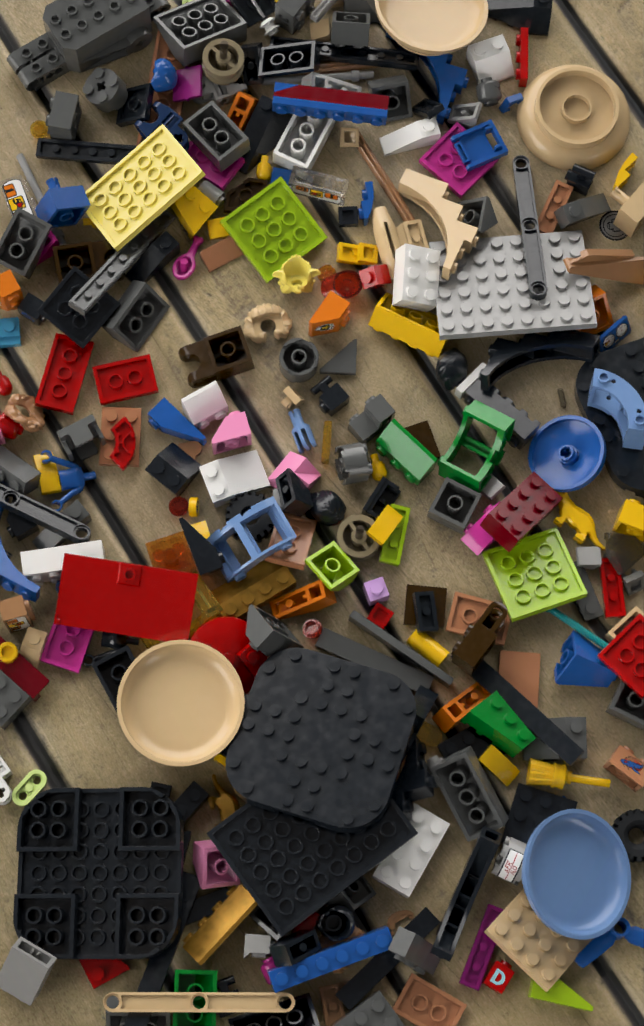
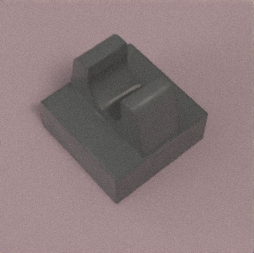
[621,569,644,596]

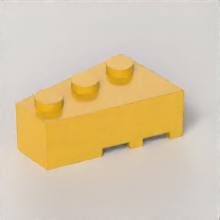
[170,186,218,240]

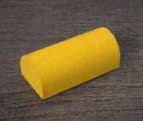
[406,629,450,667]

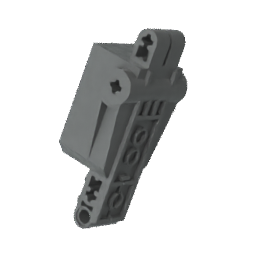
[7,0,170,91]

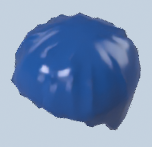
[151,58,178,92]

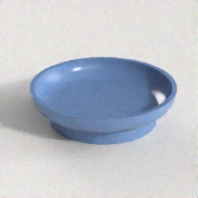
[522,809,631,940]

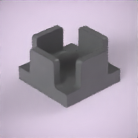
[57,414,106,462]

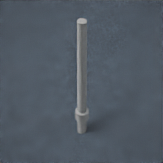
[262,70,374,85]
[16,153,67,246]

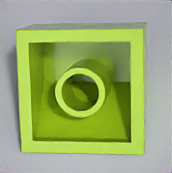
[304,541,360,591]

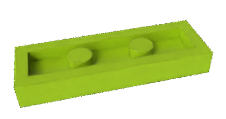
[379,504,411,567]

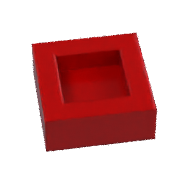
[367,602,394,630]

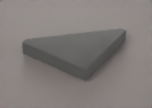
[320,339,357,375]

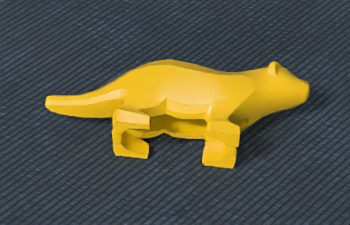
[553,492,605,551]

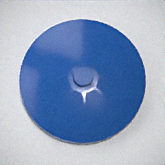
[528,415,607,492]

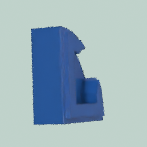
[499,93,524,113]

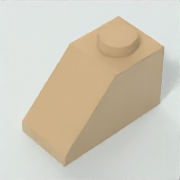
[20,627,49,670]

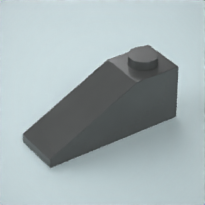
[554,193,611,229]
[32,499,92,549]

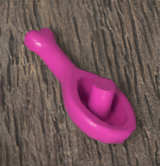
[172,235,204,280]

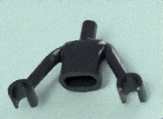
[84,632,140,668]

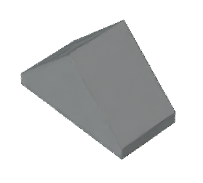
[447,102,483,129]

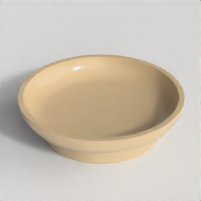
[375,0,488,56]
[516,64,630,170]
[117,640,245,766]

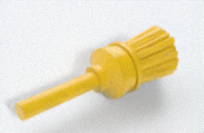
[526,758,611,789]

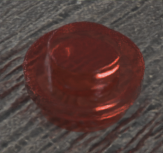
[169,497,189,517]
[302,619,323,639]

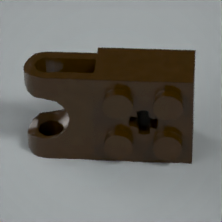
[52,240,126,285]
[178,325,255,388]
[451,601,508,676]

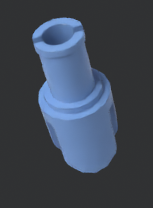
[288,409,317,454]

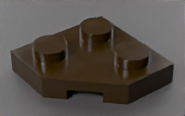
[224,177,268,213]

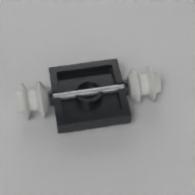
[230,0,280,37]

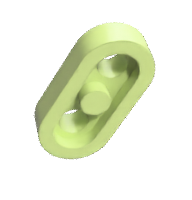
[12,769,48,807]

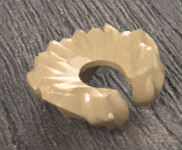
[243,303,292,343]

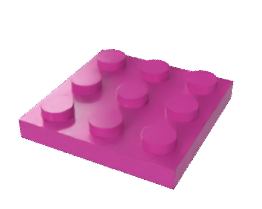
[419,122,499,199]

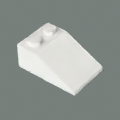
[199,450,271,508]

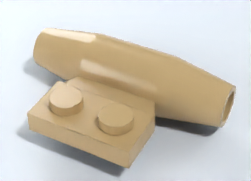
[371,206,429,283]

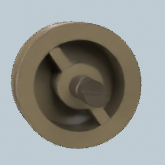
[202,38,244,85]
[336,515,380,562]

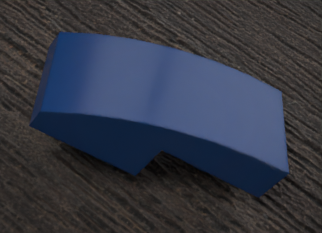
[357,181,374,226]

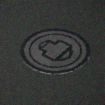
[599,211,628,241]

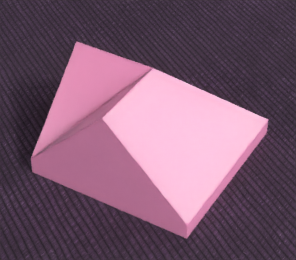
[268,451,321,490]

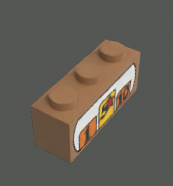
[0,595,36,633]

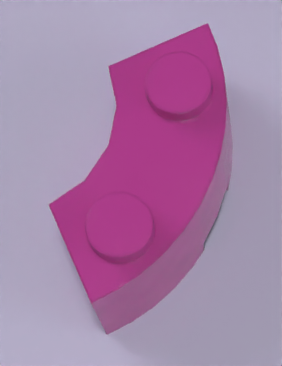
[460,501,500,556]

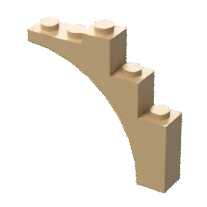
[398,168,480,280]

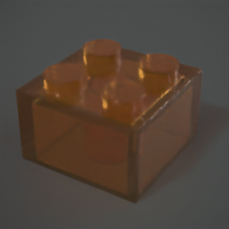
[145,531,197,574]

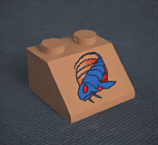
[603,745,644,792]

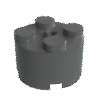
[83,67,128,113]
[279,338,319,383]
[335,442,373,485]

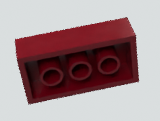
[480,471,563,552]

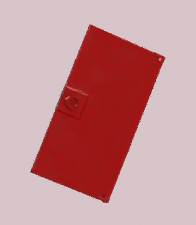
[54,553,199,642]

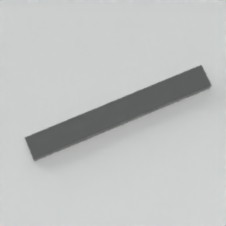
[68,210,175,316]

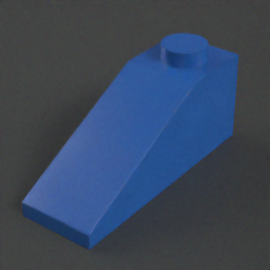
[147,397,207,446]

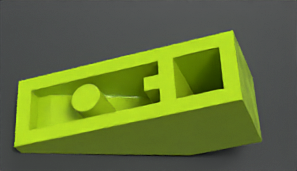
[528,978,593,1012]

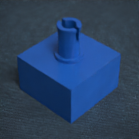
[35,177,91,228]

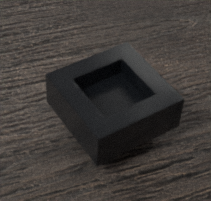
[338,206,358,228]

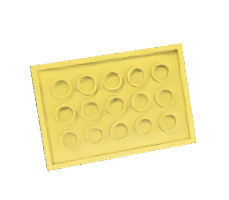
[85,124,206,252]

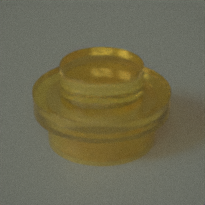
[30,120,48,139]

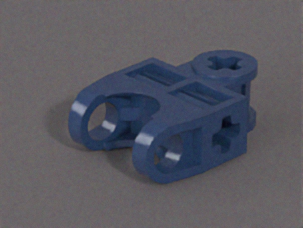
[134,101,189,150]

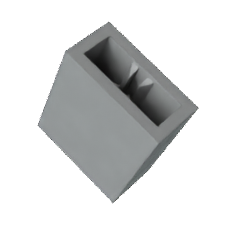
[0,937,57,1006]

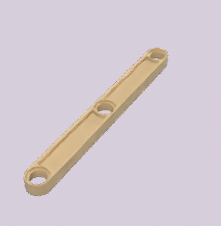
[103,992,295,1013]

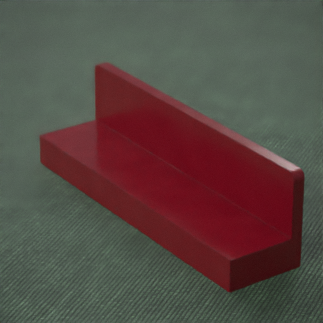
[0,636,49,702]

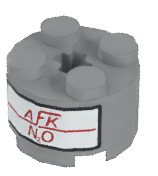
[491,836,527,886]

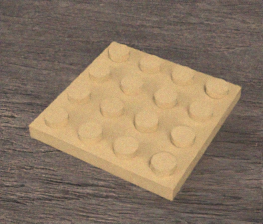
[484,888,593,992]

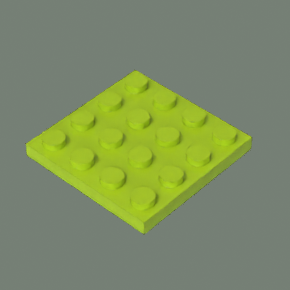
[220,177,328,283]
[482,527,588,622]

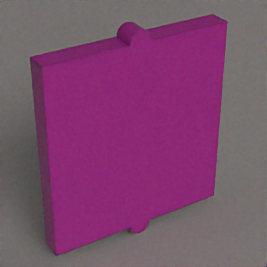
[173,65,202,103]

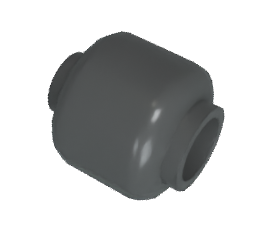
[476,77,502,107]

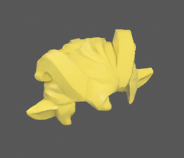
[272,254,321,294]

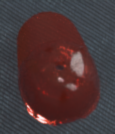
[321,270,363,299]

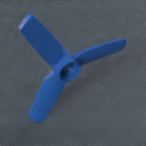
[574,916,644,968]

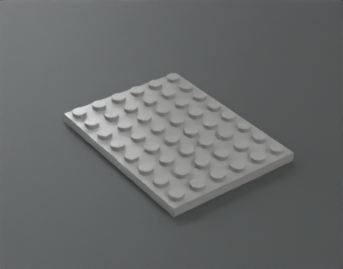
[429,230,597,340]

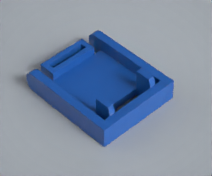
[450,119,508,172]

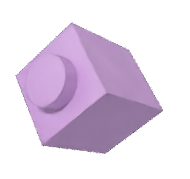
[363,576,389,607]

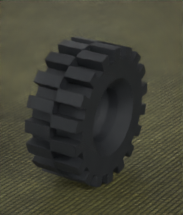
[225,491,274,543]
[611,809,644,863]

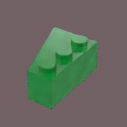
[460,690,536,758]

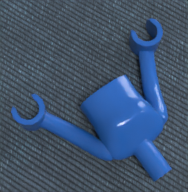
[40,450,96,512]

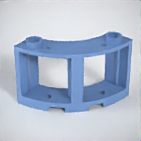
[587,368,644,450]
[207,496,297,583]

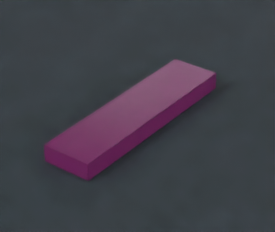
[459,904,504,991]

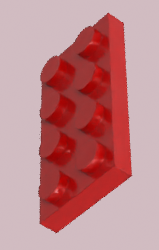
[35,333,94,415]

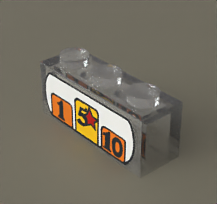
[288,166,349,206]
[0,174,37,217]

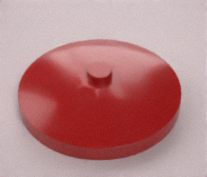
[190,616,267,694]

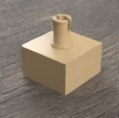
[609,182,644,238]

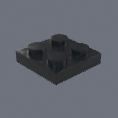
[116,83,154,127]

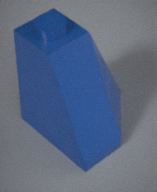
[554,630,618,687]

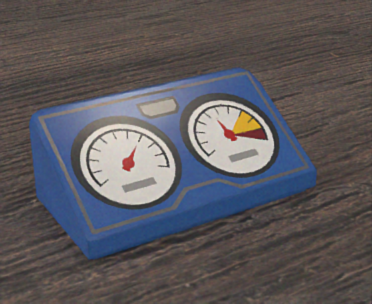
[600,315,631,352]

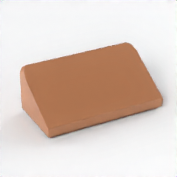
[200,236,243,273]

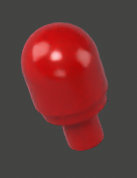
[0,371,13,396]

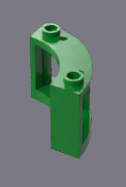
[438,400,515,493]

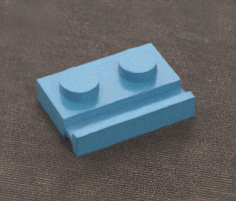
[0,317,21,348]

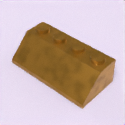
[207,559,296,619]
[182,884,258,965]

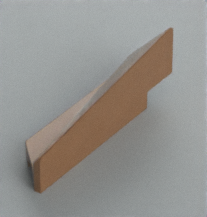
[563,249,644,285]

